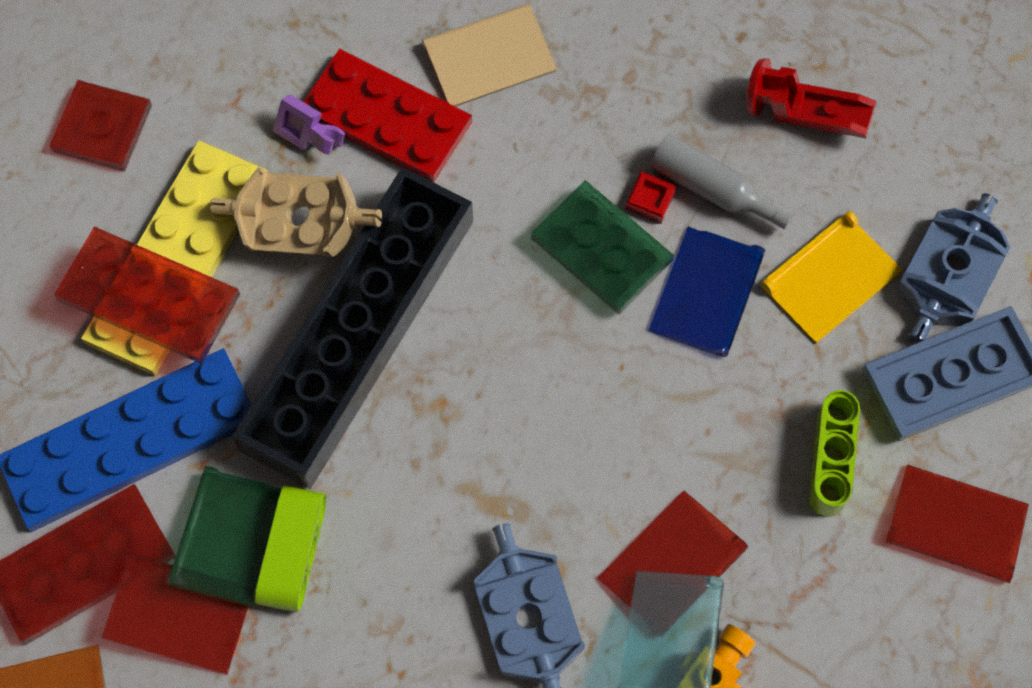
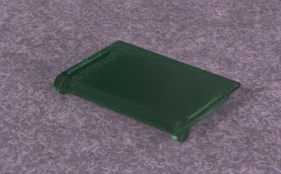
[167,466,282,607]

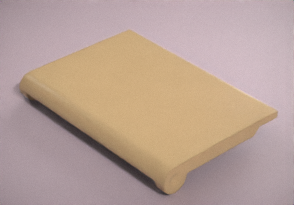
[422,3,557,106]

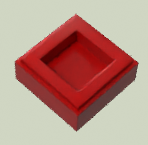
[625,171,677,224]

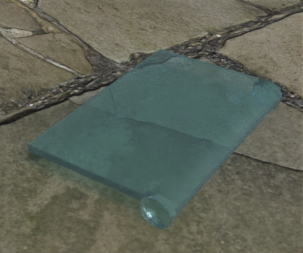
[618,571,724,688]

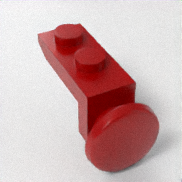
[746,58,877,139]

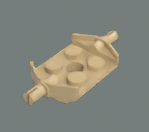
[210,167,382,257]

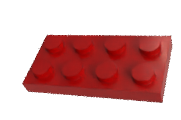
[303,48,472,182]

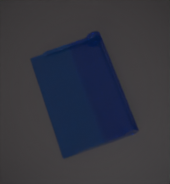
[649,227,766,357]

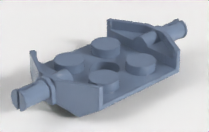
[896,193,1010,344]
[474,523,585,688]

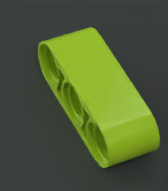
[808,390,860,517]
[255,485,327,612]

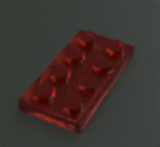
[54,226,240,364]
[0,483,177,646]

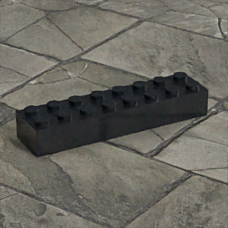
[232,167,473,490]

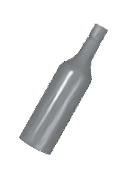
[650,134,792,230]

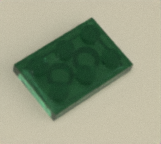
[531,180,674,315]

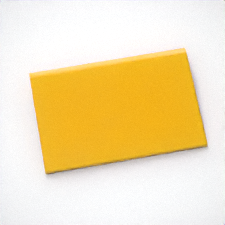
[760,211,903,344]

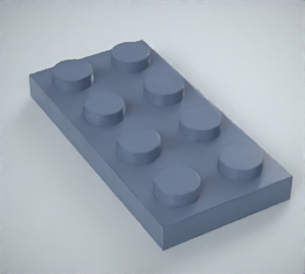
[862,306,1032,441]

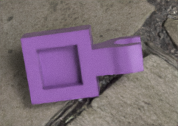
[272,94,345,155]

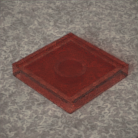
[49,80,152,172]

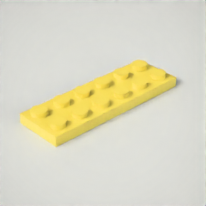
[81,140,268,376]

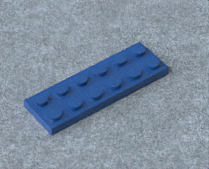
[0,348,252,533]

